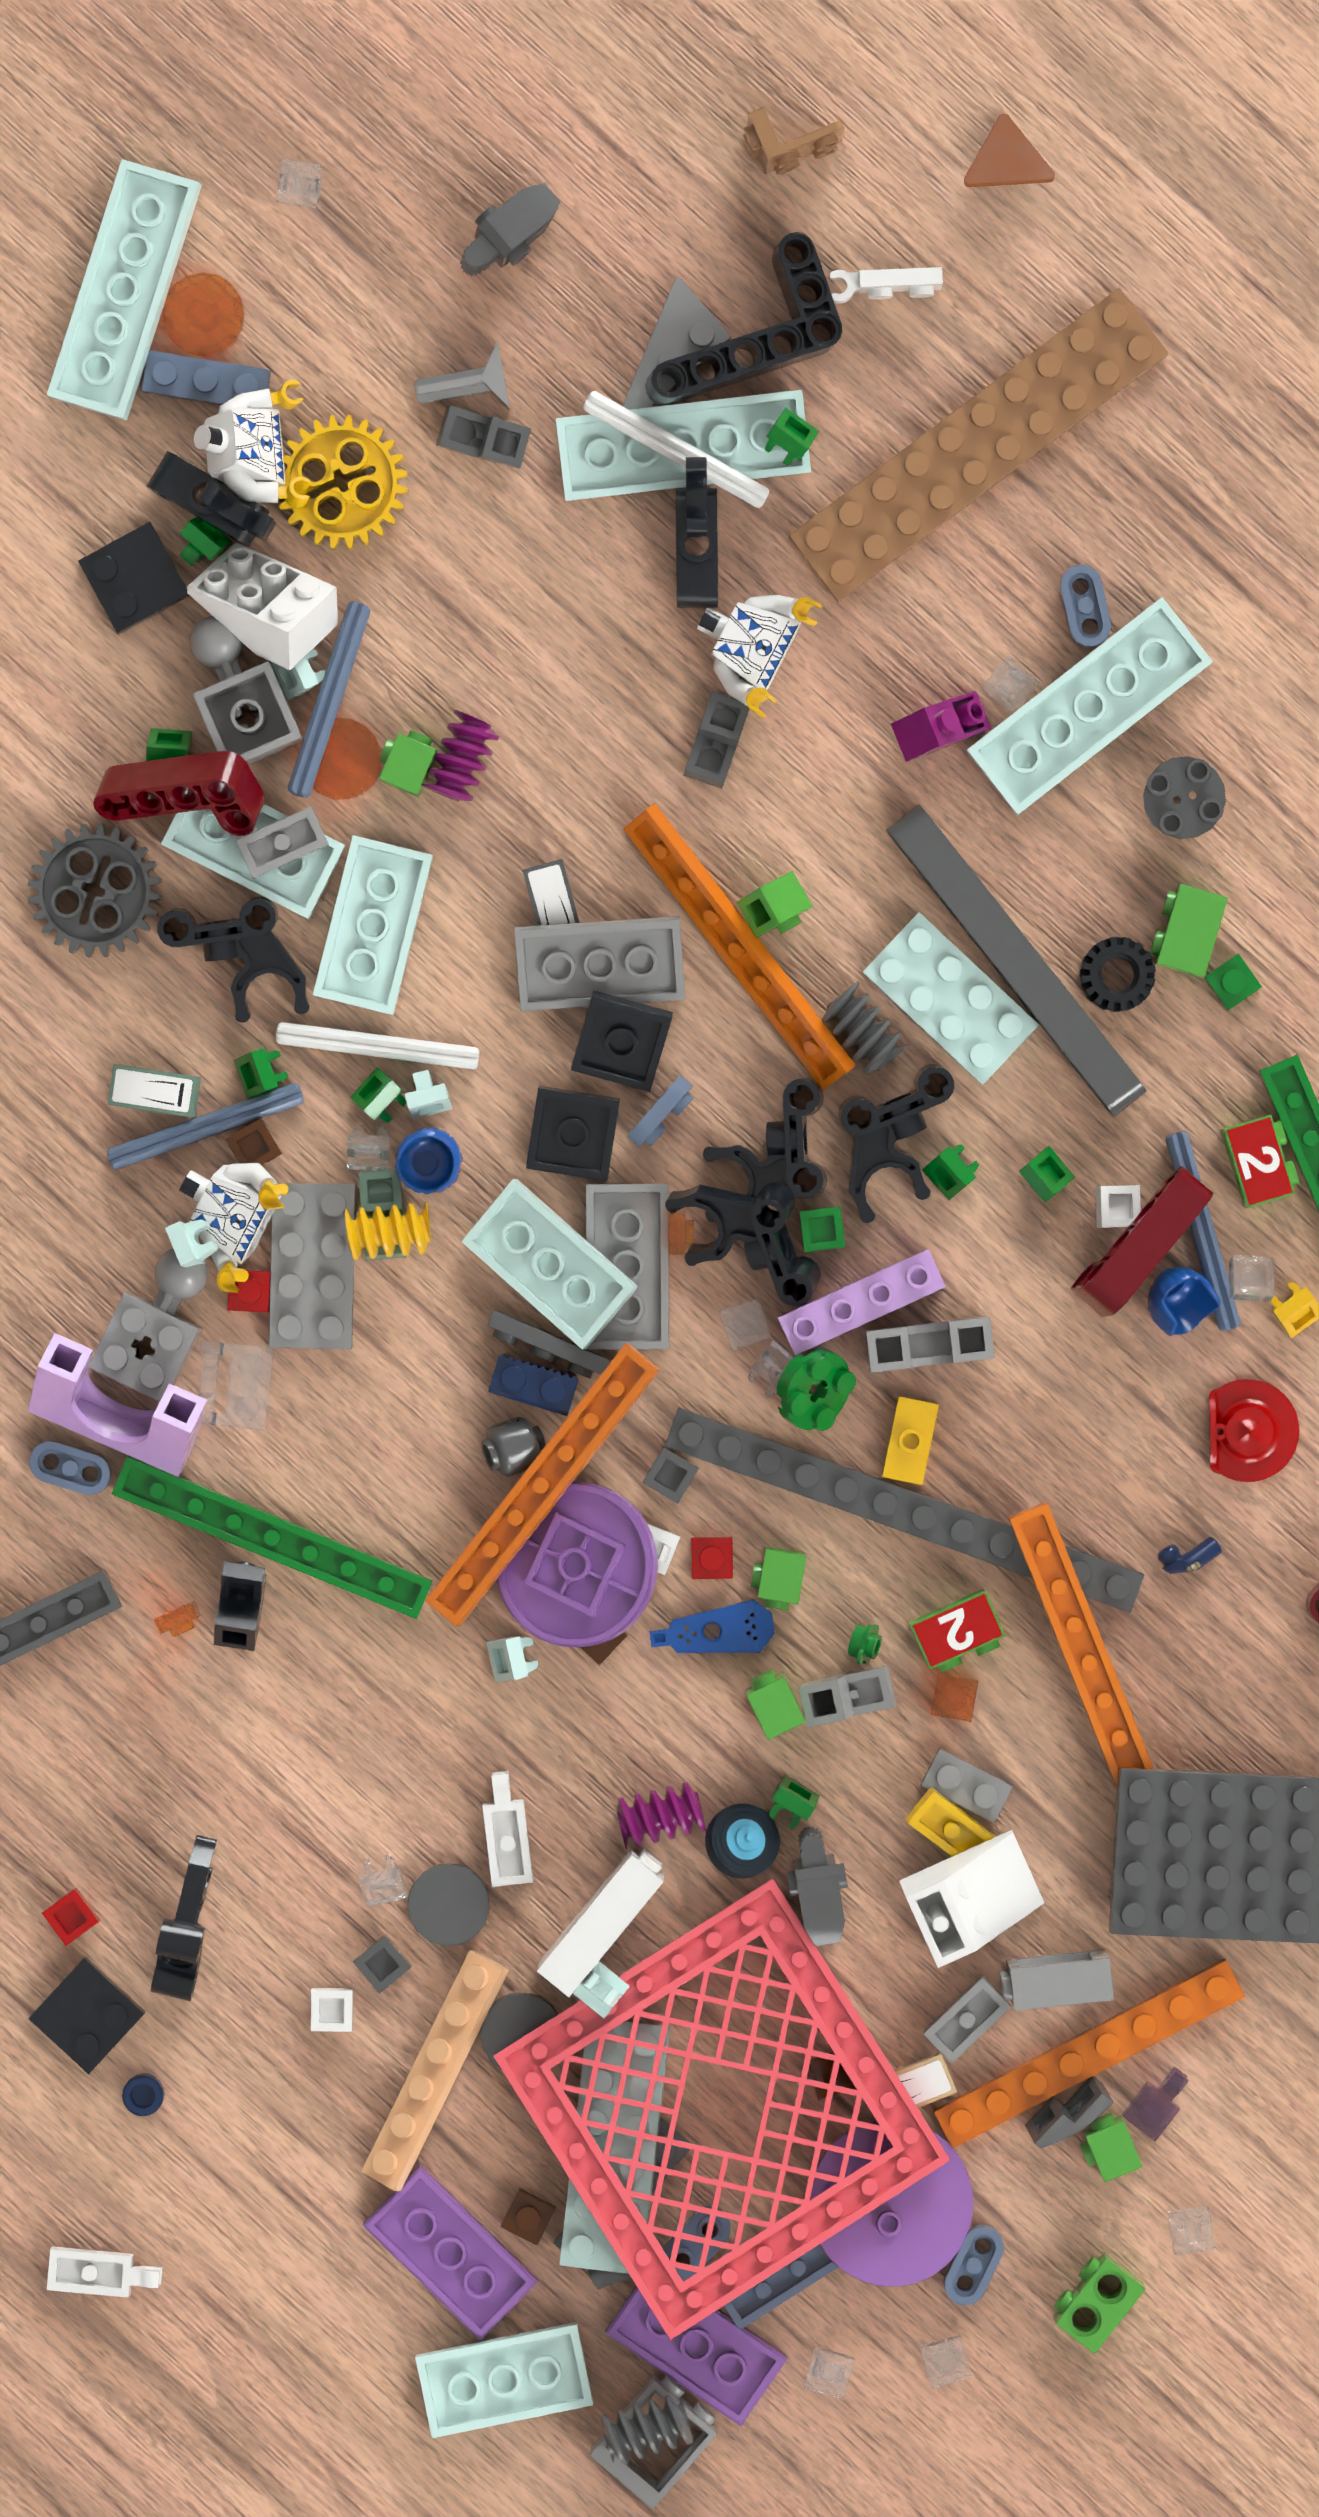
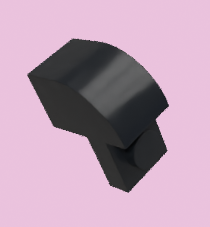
[214,1561,266,1651]

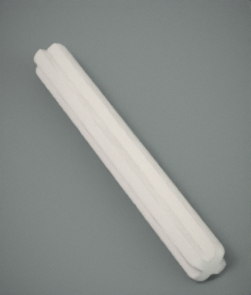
[583,391,769,508]
[276,1022,480,1070]

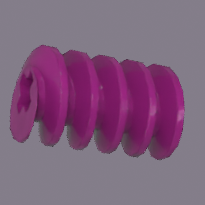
[422,710,500,802]
[617,1782,706,1850]

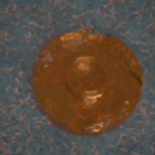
[162,272,245,357]
[313,718,382,800]

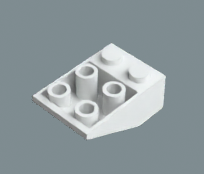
[187,542,338,670]
[899,1830,1044,1968]

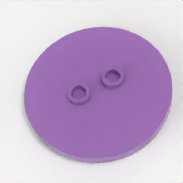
[497,1482,658,1647]
[810,2121,973,2287]

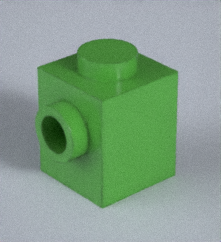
[379,730,438,798]
[736,871,813,938]
[751,1547,807,1610]
[1080,2113,1143,2183]

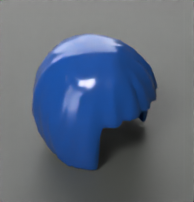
[395,1127,463,1194]
[1148,1267,1221,1336]

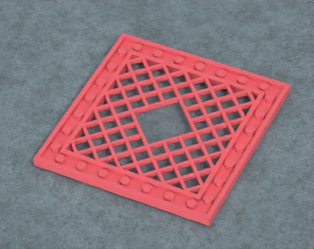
[493,1878,950,2340]

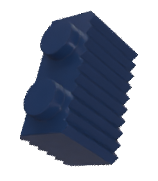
[488,1353,579,1416]

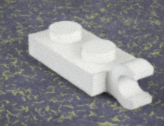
[830,267,943,304]
[482,1771,533,1887]
[47,2247,163,2298]

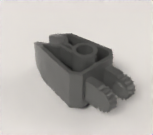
[460,183,560,277]
[787,1826,848,1946]

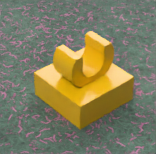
[1270,1282,1319,1339]

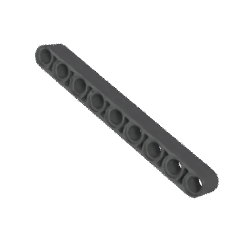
[886,804,1147,1117]

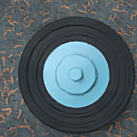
[705,1803,780,1879]

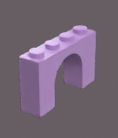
[28,1333,207,1477]

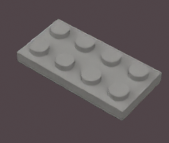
[515,916,685,1011]
[269,1183,356,1349]
[586,1184,669,1350]

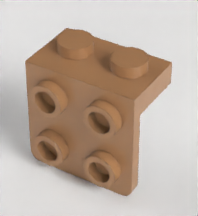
[743,107,844,175]

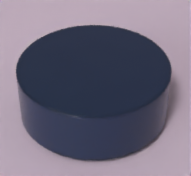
[122,2073,165,2116]

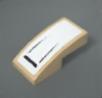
[894,2052,957,2108]

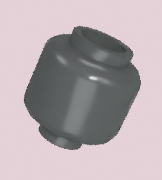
[481,1417,546,1477]

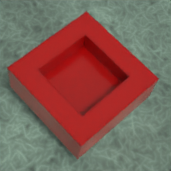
[227,1270,271,1313]
[691,1537,733,1579]
[42,1887,100,1946]

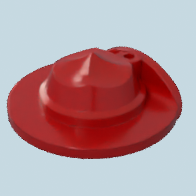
[1209,1379,1300,1482]

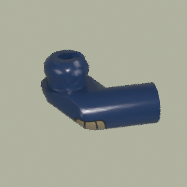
[1157,1537,1222,1574]

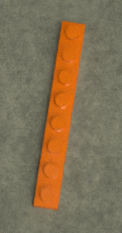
[623,803,856,1091]
[425,1343,661,1627]
[1008,1502,1154,1789]
[933,1958,1245,2148]

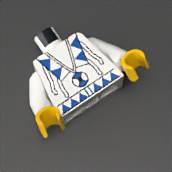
[194,380,311,508]
[697,595,822,718]
[179,1163,289,1293]

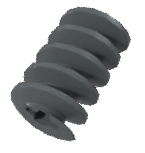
[822,981,910,1074]
[601,2395,693,2464]

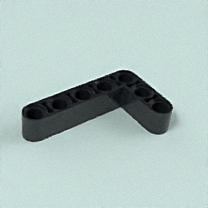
[645,232,843,406]

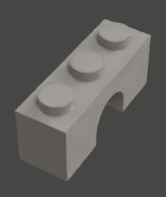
[865,1316,995,1373]

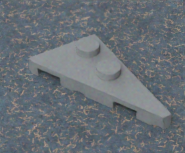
[623,277,731,410]

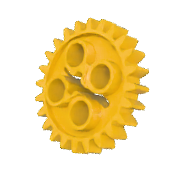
[279,415,409,550]

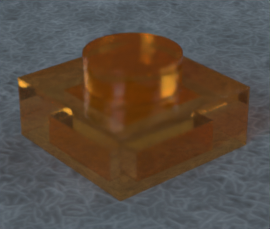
[669,1209,694,1255]
[154,1600,201,1637]
[930,1673,979,1722]

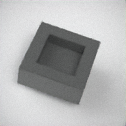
[642,1447,699,1504]
[353,1934,412,1994]

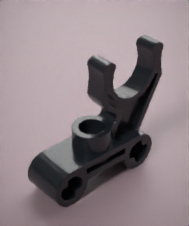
[146,451,276,547]
[676,457,718,608]
[157,897,310,1022]
[838,1064,955,1223]
[703,1079,827,1222]
[665,1183,821,1307]
[150,1835,217,2001]

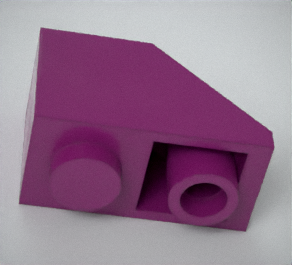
[891,691,991,762]

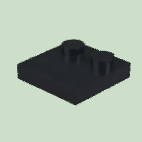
[78,522,190,635]
[571,990,673,1092]
[526,1086,620,1181]
[28,1956,146,2074]

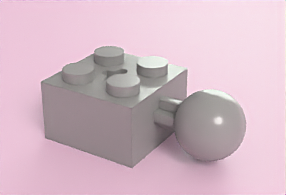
[190,616,304,765]
[89,1248,208,1402]

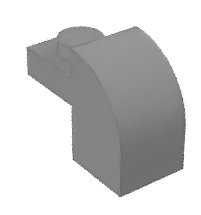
[798,1665,897,1728]

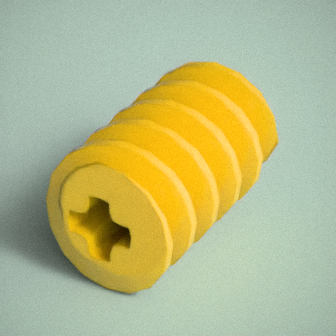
[345,1202,431,1260]

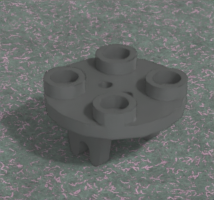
[1143,756,1226,839]

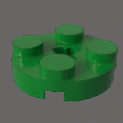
[776,1347,856,1431]

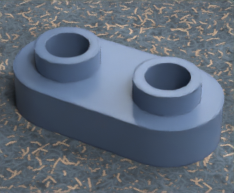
[1060,565,1111,648]
[627,1075,694,1147]
[29,1441,111,1495]
[663,2206,730,2280]
[944,2224,1004,2305]

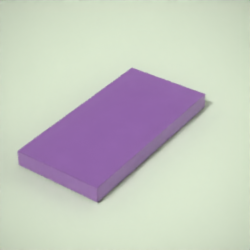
[363,2165,538,2340]
[605,2286,788,2426]

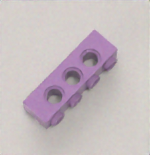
[777,1249,946,1355]

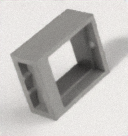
[1000,1949,1114,2011]
[590,2373,717,2509]

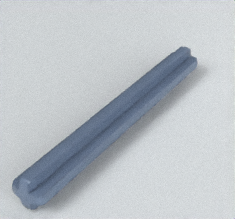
[288,601,370,798]
[107,1083,304,1170]
[1166,1131,1241,1331]

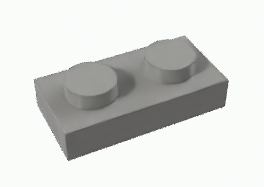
[236,807,329,879]
[921,1748,1013,1823]
[923,1975,1011,2063]

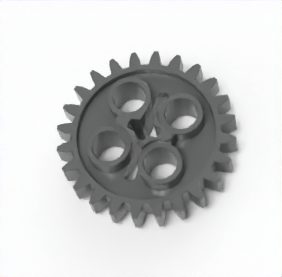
[28,823,163,958]

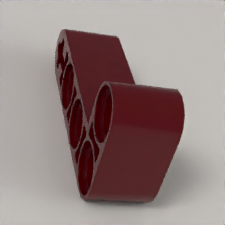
[93,751,265,836]
[1071,1166,1214,1317]

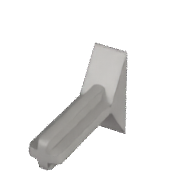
[414,342,510,410]

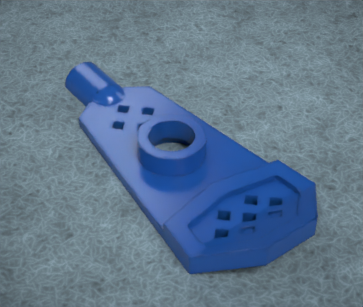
[649,1599,775,1653]

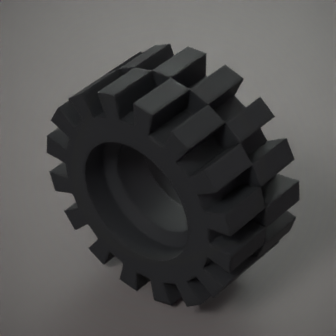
[1079,937,1156,1012]

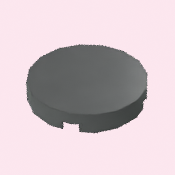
[408,1863,490,1946]
[481,1993,558,2069]

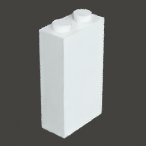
[537,1847,664,1997]

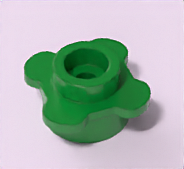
[848,1624,882,1664]

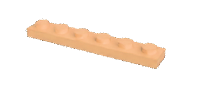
[361,1950,509,2192]

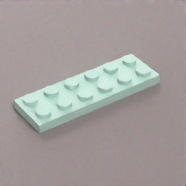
[47,159,202,421]
[556,390,811,501]
[967,597,1213,816]
[559,2021,671,2274]

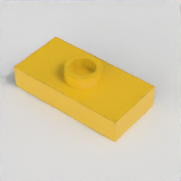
[882,1396,939,1485]
[905,1787,995,1857]

